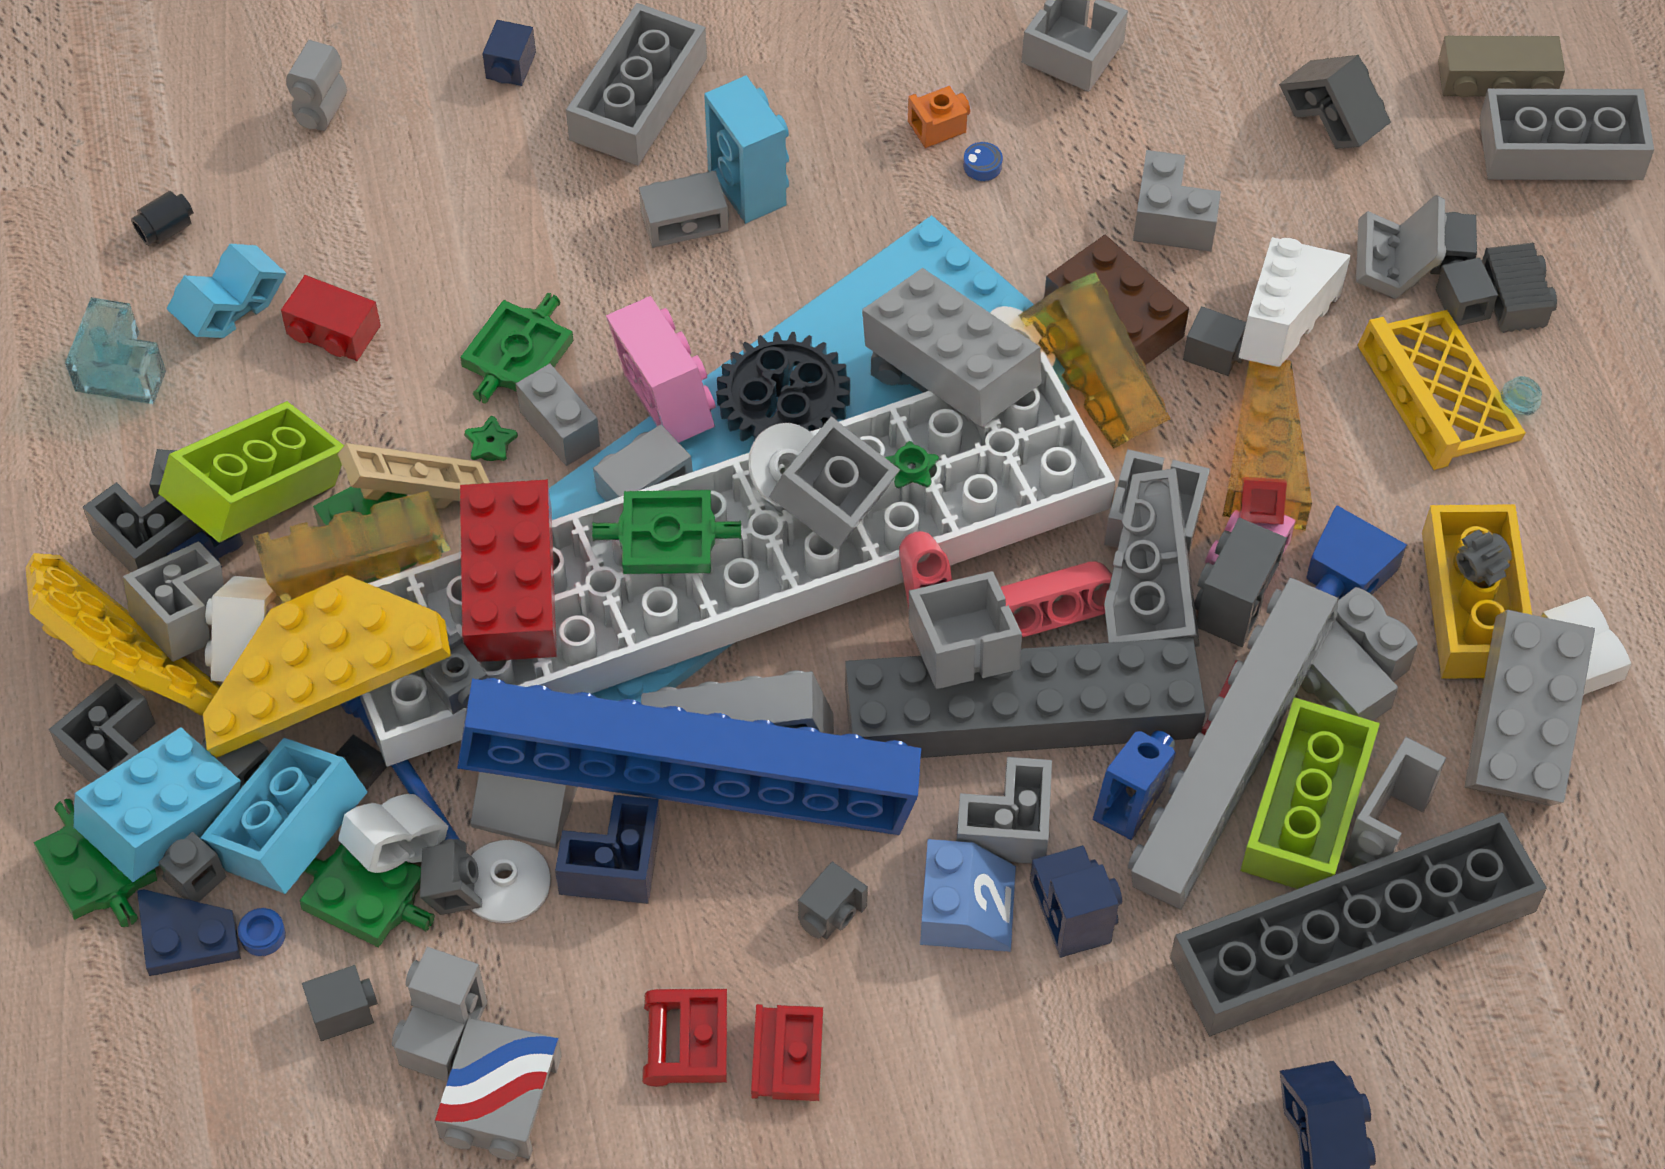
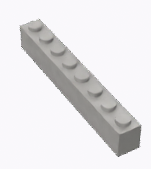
[1128,577,1338,910]

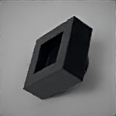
[335,734,387,790]

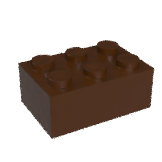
[1043,234,1189,379]

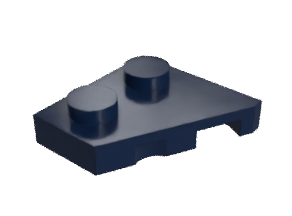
[137,889,241,976]

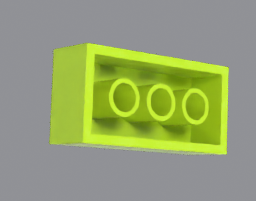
[158,401,344,543]
[1240,697,1380,889]

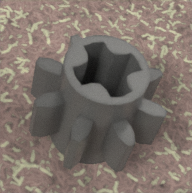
[1456,529,1512,586]

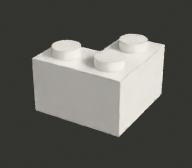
[205,576,285,682]

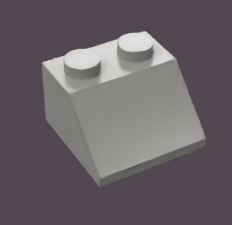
[471,772,578,848]

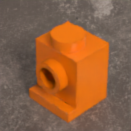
[908,85,970,148]

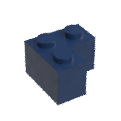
[555,794,661,904]
[1030,845,1122,958]
[1279,1060,1376,1169]

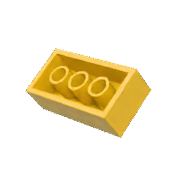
[1422,504,1532,679]

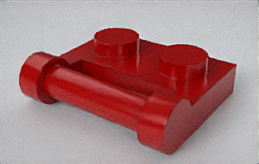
[642,989,727,1087]

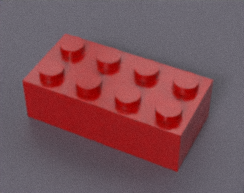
[460,479,557,662]

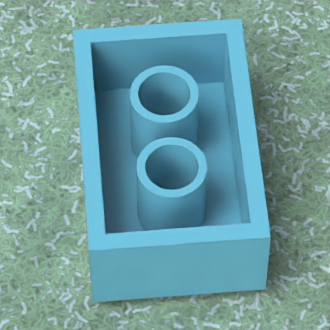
[704,75,789,224]
[73,727,241,882]
[200,738,368,894]

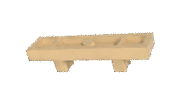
[338,443,490,509]

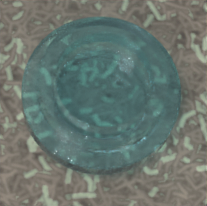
[1501,376,1542,415]

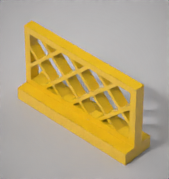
[1357,310,1526,470]

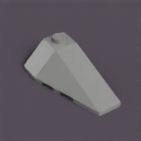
[1104,468,1200,647]

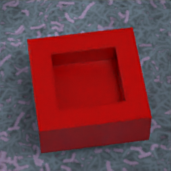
[1239,477,1287,524]

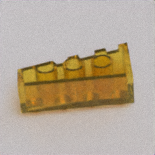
[1018,272,1171,449]
[253,491,451,603]

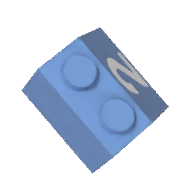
[920,839,1016,952]

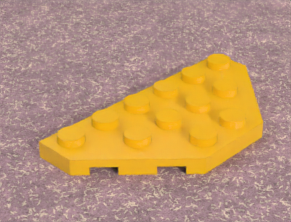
[25,553,220,716]
[203,575,451,758]

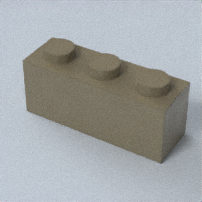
[1438,36,1565,97]

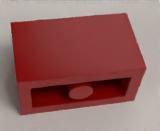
[281,275,381,361]

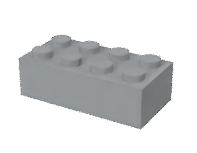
[566,3,707,166]
[1479,89,1654,180]
[862,268,1042,427]
[1464,610,1595,806]

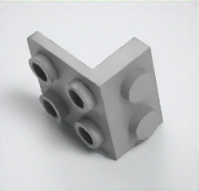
[1356,195,1447,299]

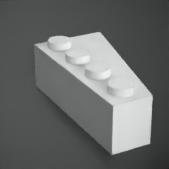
[1239,237,1351,367]

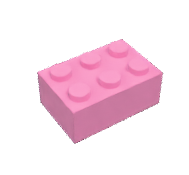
[606,296,716,443]

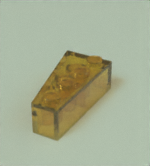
[1222,360,1312,531]

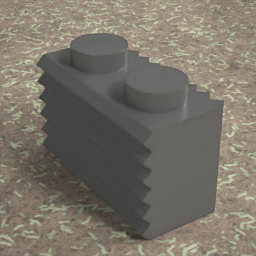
[1482,242,1557,333]

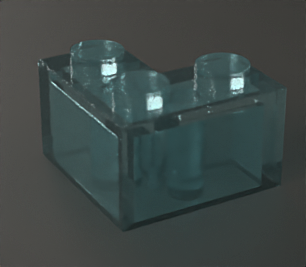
[65,297,166,404]

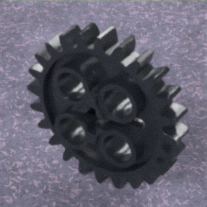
[716,332,851,441]

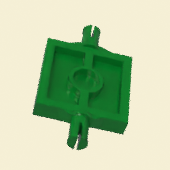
[460,293,574,404]
[592,490,742,574]
[34,799,157,928]
[300,843,435,948]

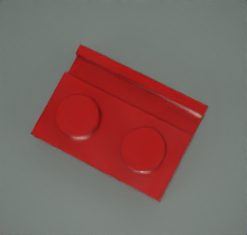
[751,1004,823,1101]

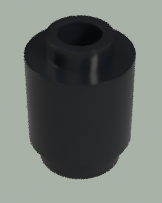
[131,191,194,246]

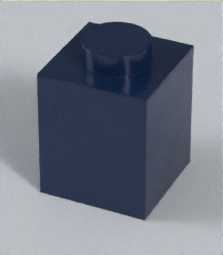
[482,20,536,86]

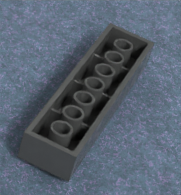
[845,637,1206,758]
[1170,812,1547,1037]

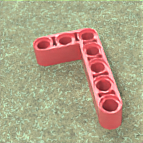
[899,531,1112,638]

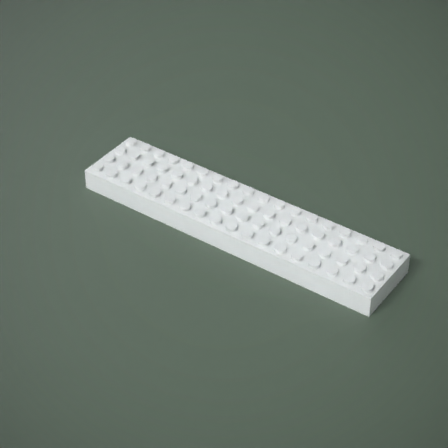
[360,351,1115,767]

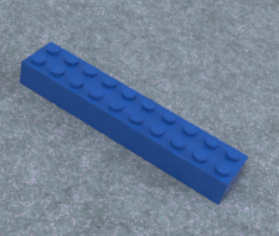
[457,678,921,835]

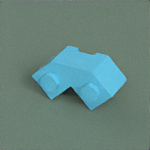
[166,244,286,338]

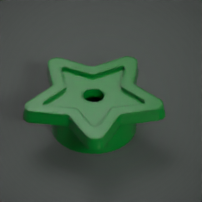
[464,416,518,461]
[885,441,939,489]

